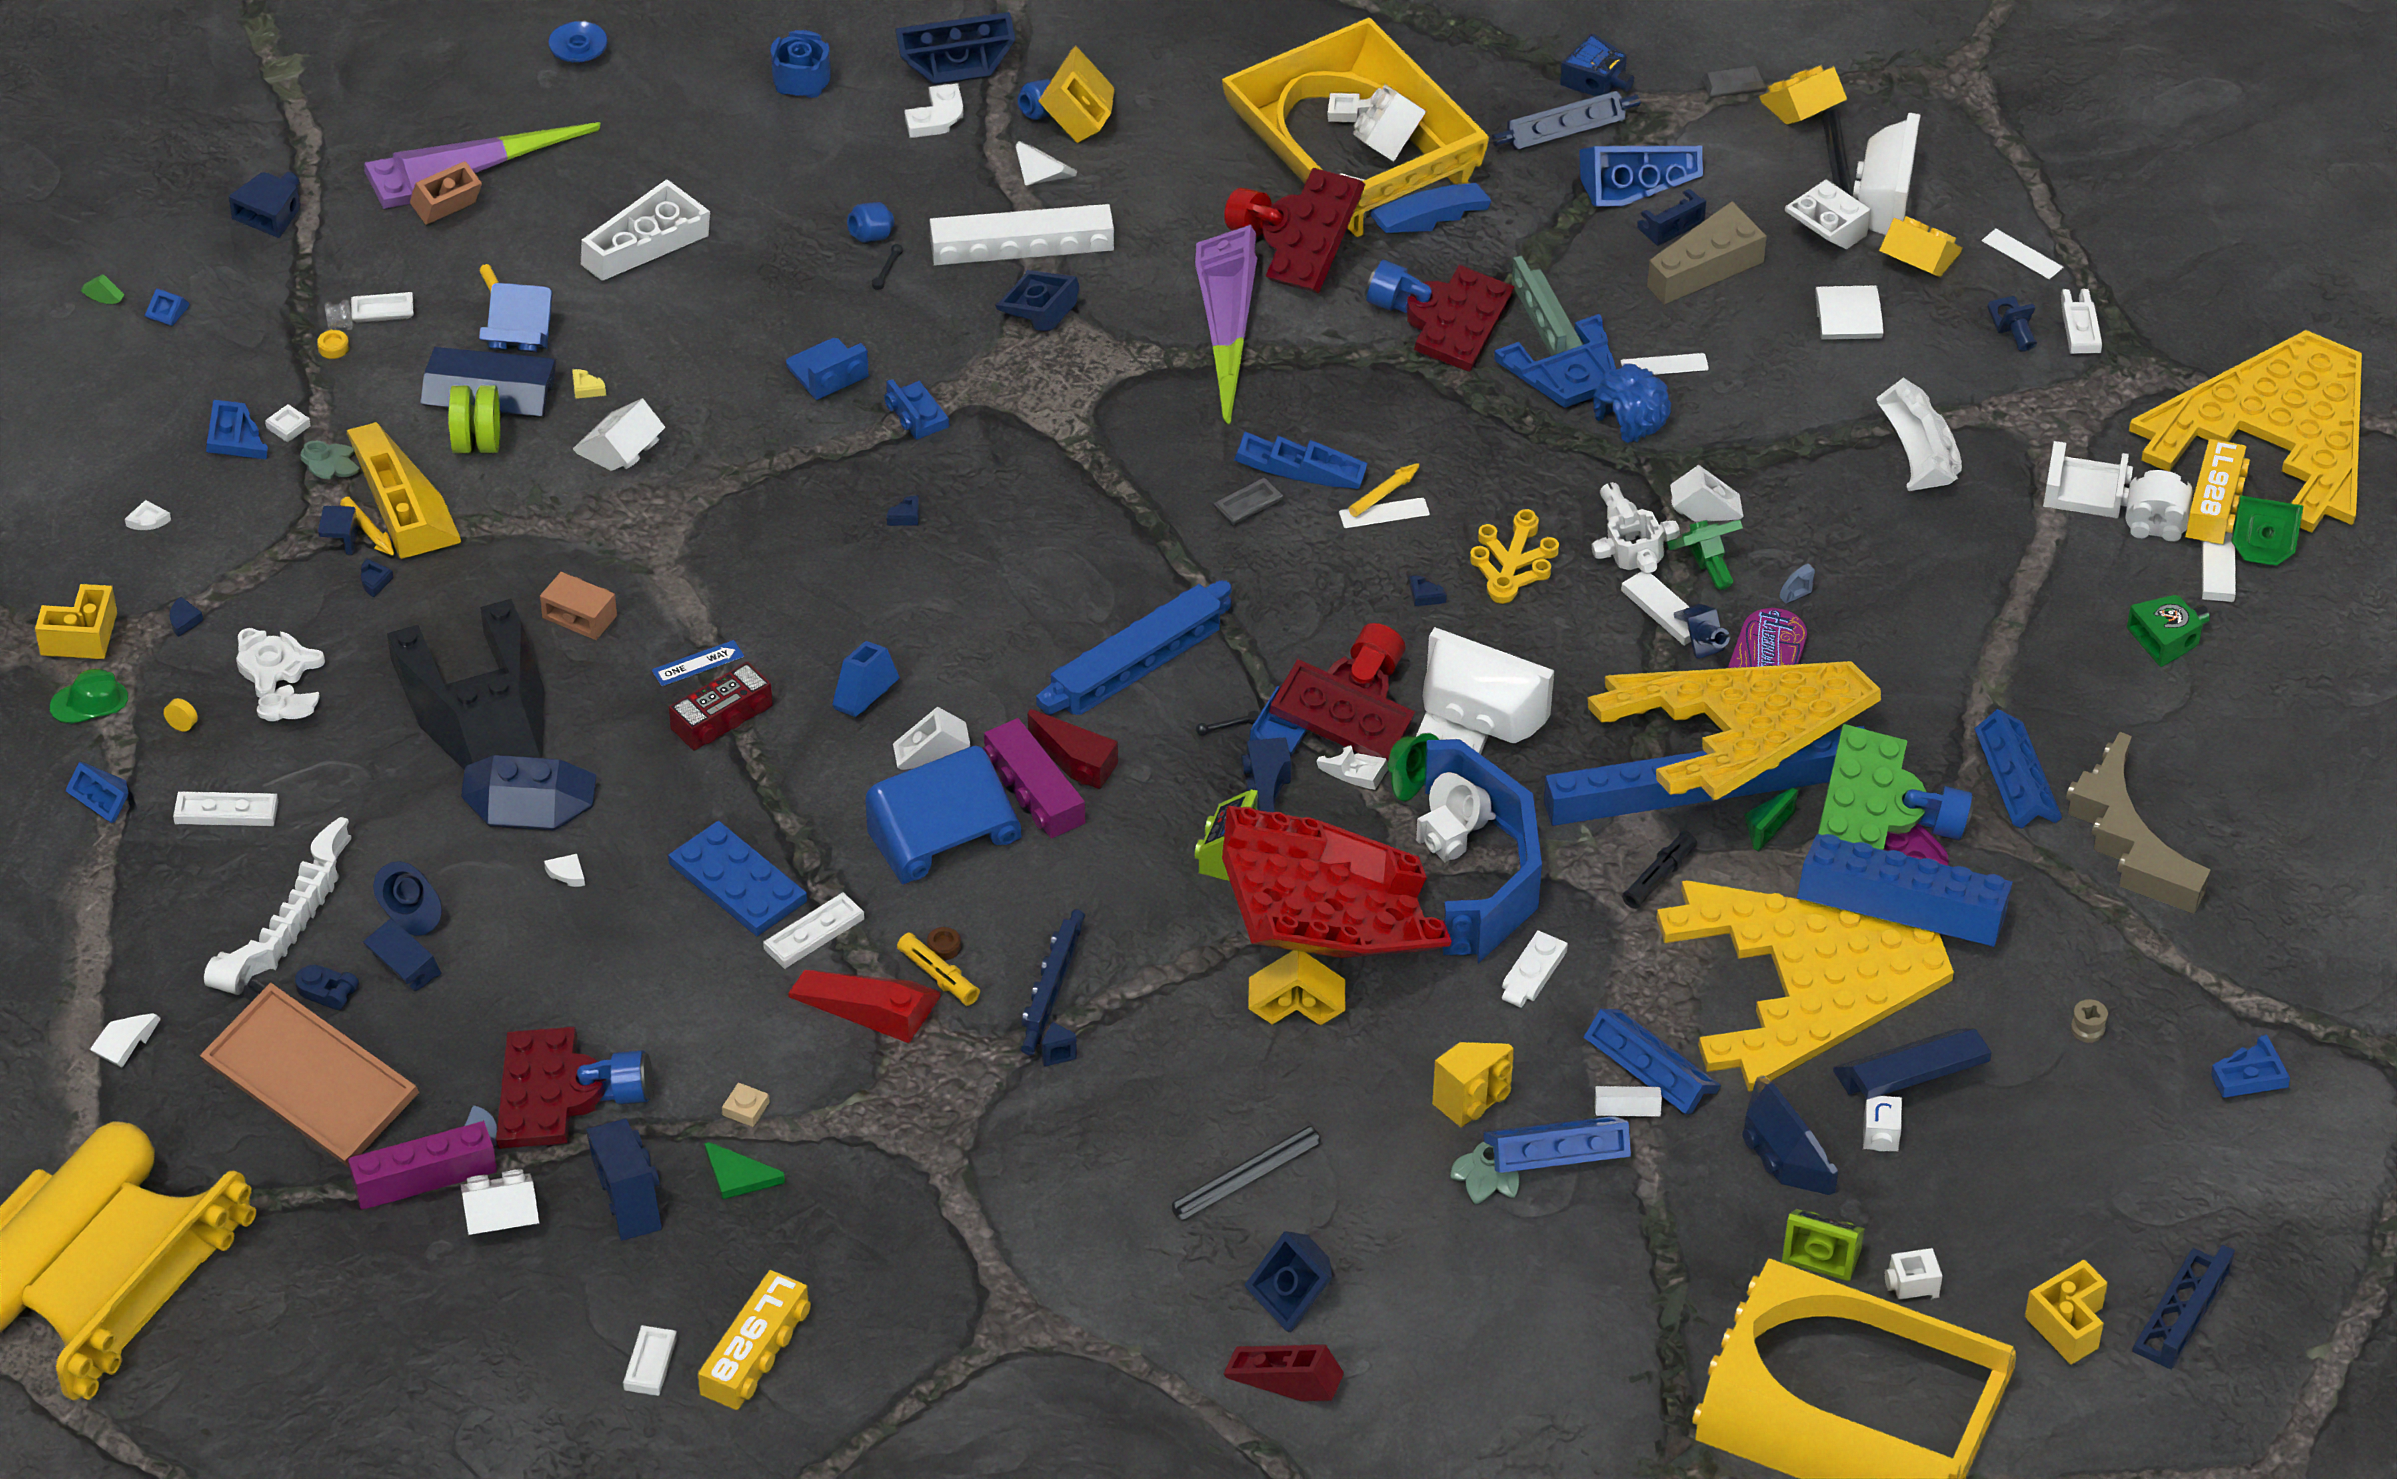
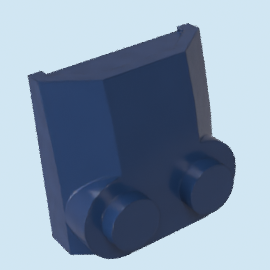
[995,270,1080,331]

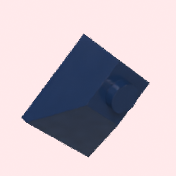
[1244,1231,1332,1332]

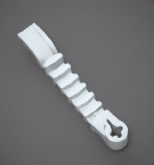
[204,817,351,995]

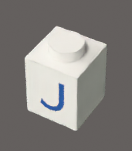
[1863,1096,1902,1152]

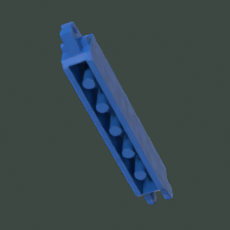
[1036,580,1232,715]

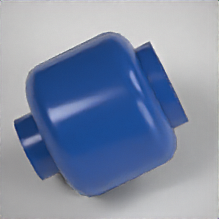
[1018,79,1051,120]
[847,202,894,243]

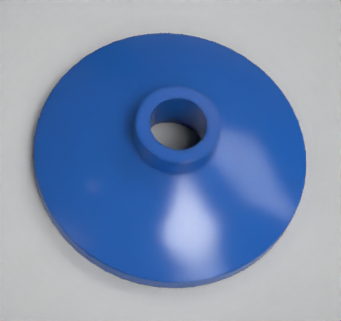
[549,21,607,62]

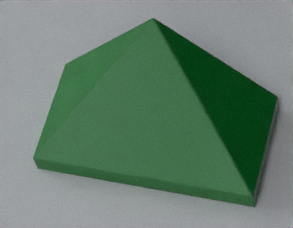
[1744,788,1798,852]

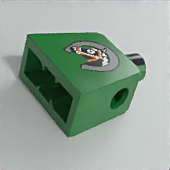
[2126,595,2210,667]

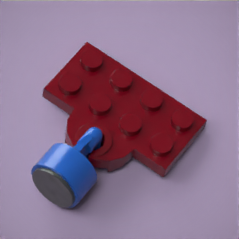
[1365,259,1515,372]
[496,1026,653,1149]

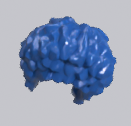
[1593,363,1671,443]

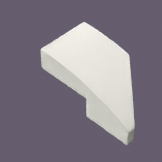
[1317,745,1388,790]
[90,1013,161,1068]

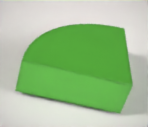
[80,274,124,304]

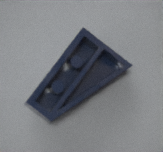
[586,1118,662,1241]

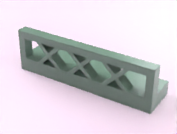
[1512,256,1583,356]

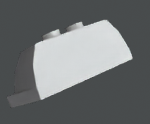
[1853,113,1920,235]
[1422,627,1554,743]

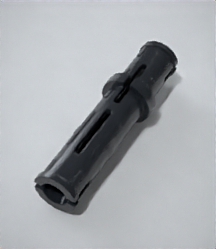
[1622,831,1697,909]

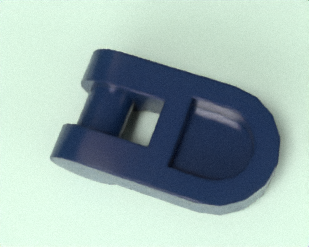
[295,965,359,1010]

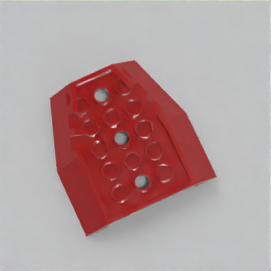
[1222,806,1452,958]

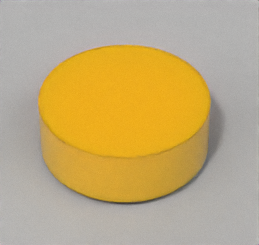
[317,330,349,359]
[164,698,198,732]

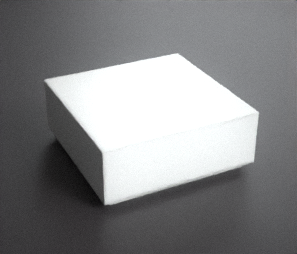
[265,404,310,442]

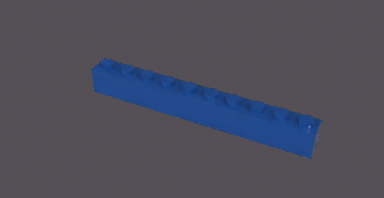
[1544,726,1865,826]

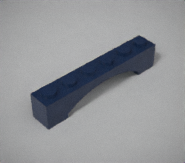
[1241,737,1291,813]

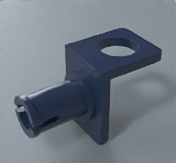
[1987,296,2037,352]
[1673,604,1730,659]

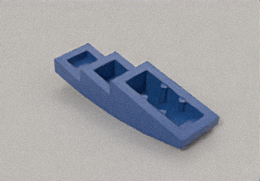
[1370,183,1492,233]
[1234,431,1368,489]

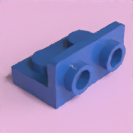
[884,379,949,440]

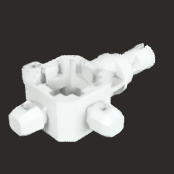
[1591,482,1680,573]

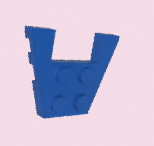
[1494,314,1616,408]

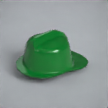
[50,669,128,724]
[1387,732,1439,801]

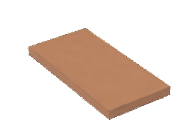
[200,983,419,1168]

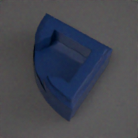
[887,495,919,526]
[361,558,393,597]
[1409,576,1447,606]
[170,597,203,637]

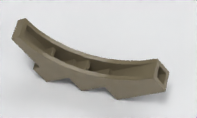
[2066,732,2211,914]

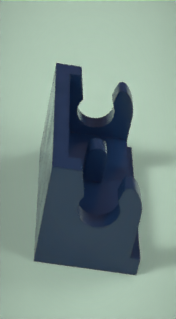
[1637,189,1706,246]
[363,918,442,991]

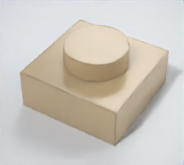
[722,1083,770,1127]

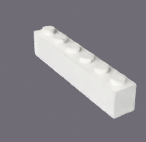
[930,204,1114,265]

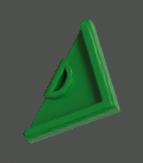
[704,1142,785,1199]

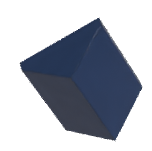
[1042,1022,1077,1066]

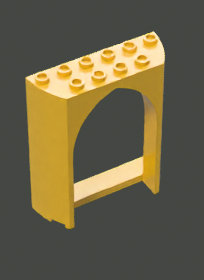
[1222,17,1489,237]
[1692,1258,2016,1479]

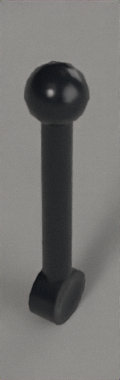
[872,244,903,290]
[1196,711,1260,736]

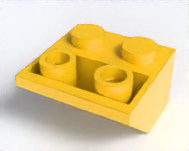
[1759,65,1847,125]
[1879,216,1963,277]
[1432,1042,1514,1128]

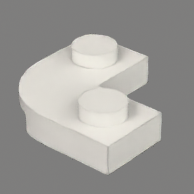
[905,83,963,138]

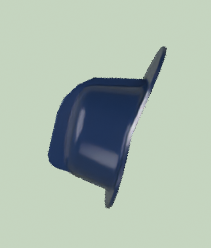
[373,861,442,936]

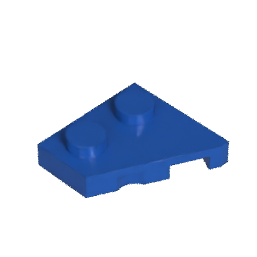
[206,400,268,459]
[2211,1035,2290,1098]

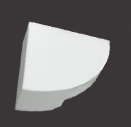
[125,500,171,530]
[544,854,585,887]

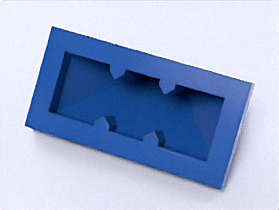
[65,762,129,823]

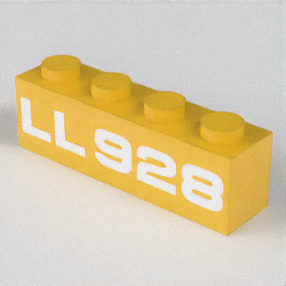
[2185,439,2250,544]
[698,1270,811,1411]

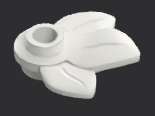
[257,685,320,721]

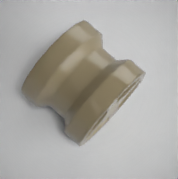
[2071,999,2108,1043]

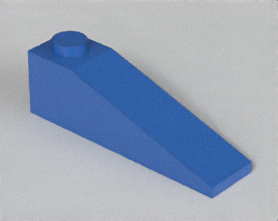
[1579,146,1703,207]

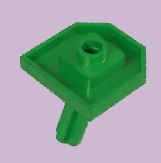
[2231,495,2304,566]
[1667,519,1743,590]

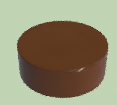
[927,927,961,960]

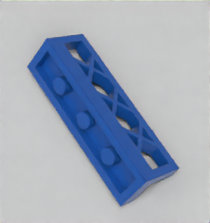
[1974,709,2062,829]
[1584,1009,1721,1114]
[1483,1116,1631,1173]

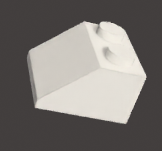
[573,398,666,471]

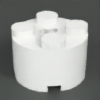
[2126,470,2193,542]

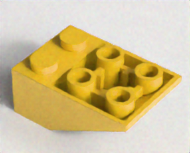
[1038,46,1114,143]

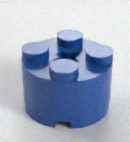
[771,30,831,98]

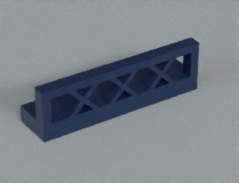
[2132,1244,2235,1370]

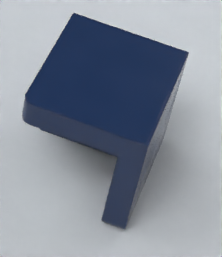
[318,505,358,555]

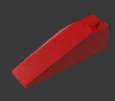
[788,970,941,1043]

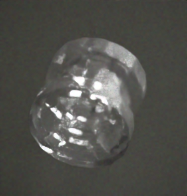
[324,299,353,331]

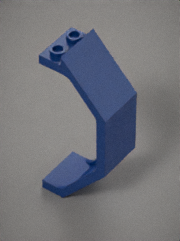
[1424,739,1542,964]

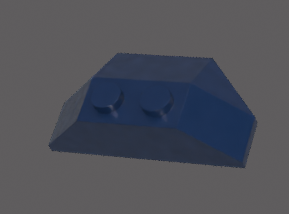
[895,12,1015,85]
[461,755,597,830]
[1743,1075,1838,1195]

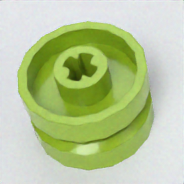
[448,385,500,453]

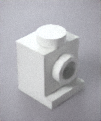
[1416,805,1468,863]
[1885,1248,1942,1300]

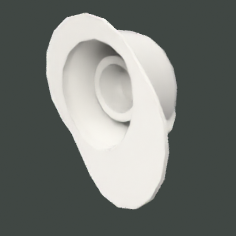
[1429,772,1496,833]

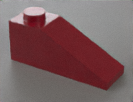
[1027,709,1118,789]
[1223,1344,1344,1401]

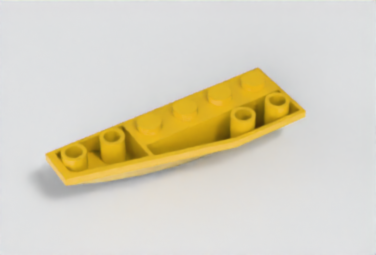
[347,422,461,559]

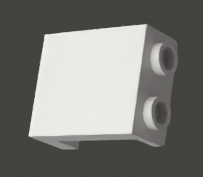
[2043,441,2133,518]

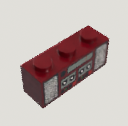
[669,661,773,751]

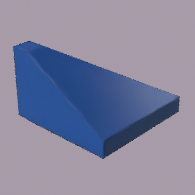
[145,288,190,326]

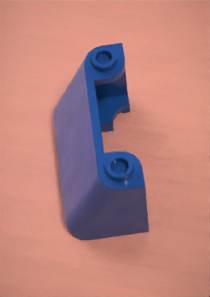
[865,746,1021,885]

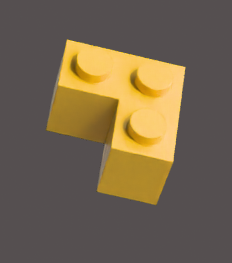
[35,584,117,659]
[1248,950,1345,1026]
[2025,1259,2108,1365]

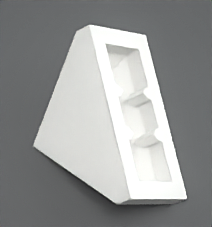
[1016,141,1078,186]

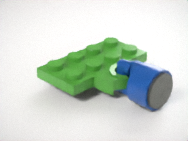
[1817,724,1975,850]

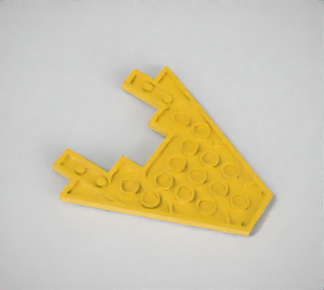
[2129,330,2362,533]
[1587,661,1881,800]
[1656,880,1954,1092]

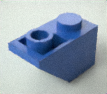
[832,641,900,717]

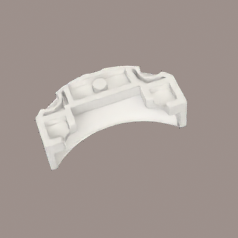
[1876,378,1962,491]

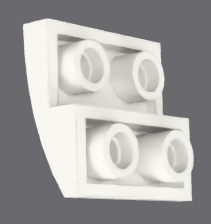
[1815,286,1883,340]

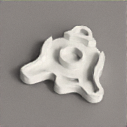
[236,628,325,698]

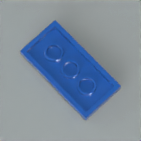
[668,820,807,937]

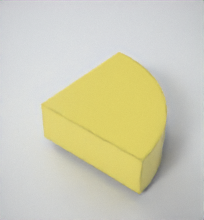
[572,369,606,399]

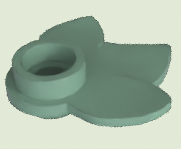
[300,441,359,479]
[1450,1142,1519,1205]

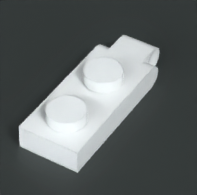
[1502,931,1568,1008]

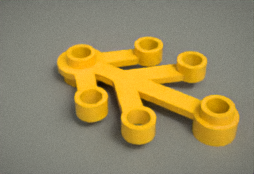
[1470,509,1559,604]

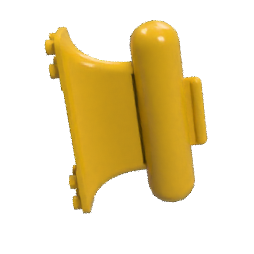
[0,1121,256,1400]

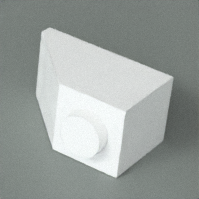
[1670,465,1744,522]
[893,707,970,770]

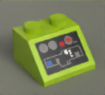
[1194,789,1258,881]
[1782,1209,1865,1282]

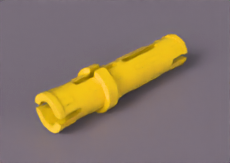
[897,932,980,1006]

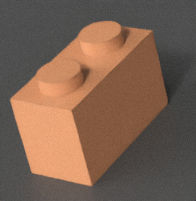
[410,161,482,225]
[540,572,617,640]

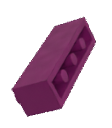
[983,718,1085,839]
[348,1121,497,1210]

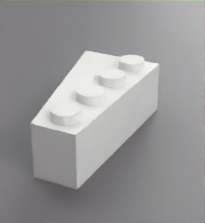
[581,179,710,281]

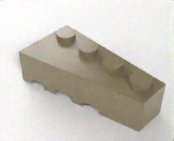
[1647,201,1767,305]

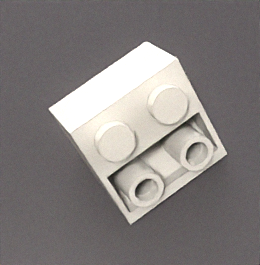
[1353,84,1426,161]
[1785,179,1870,249]
[460,1169,539,1235]

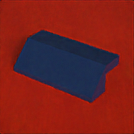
[420,347,556,418]
[1833,1029,1992,1100]

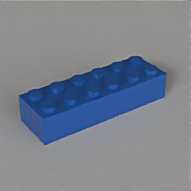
[1797,834,2013,947]

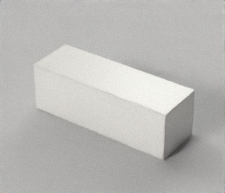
[1595,1086,1662,1116]

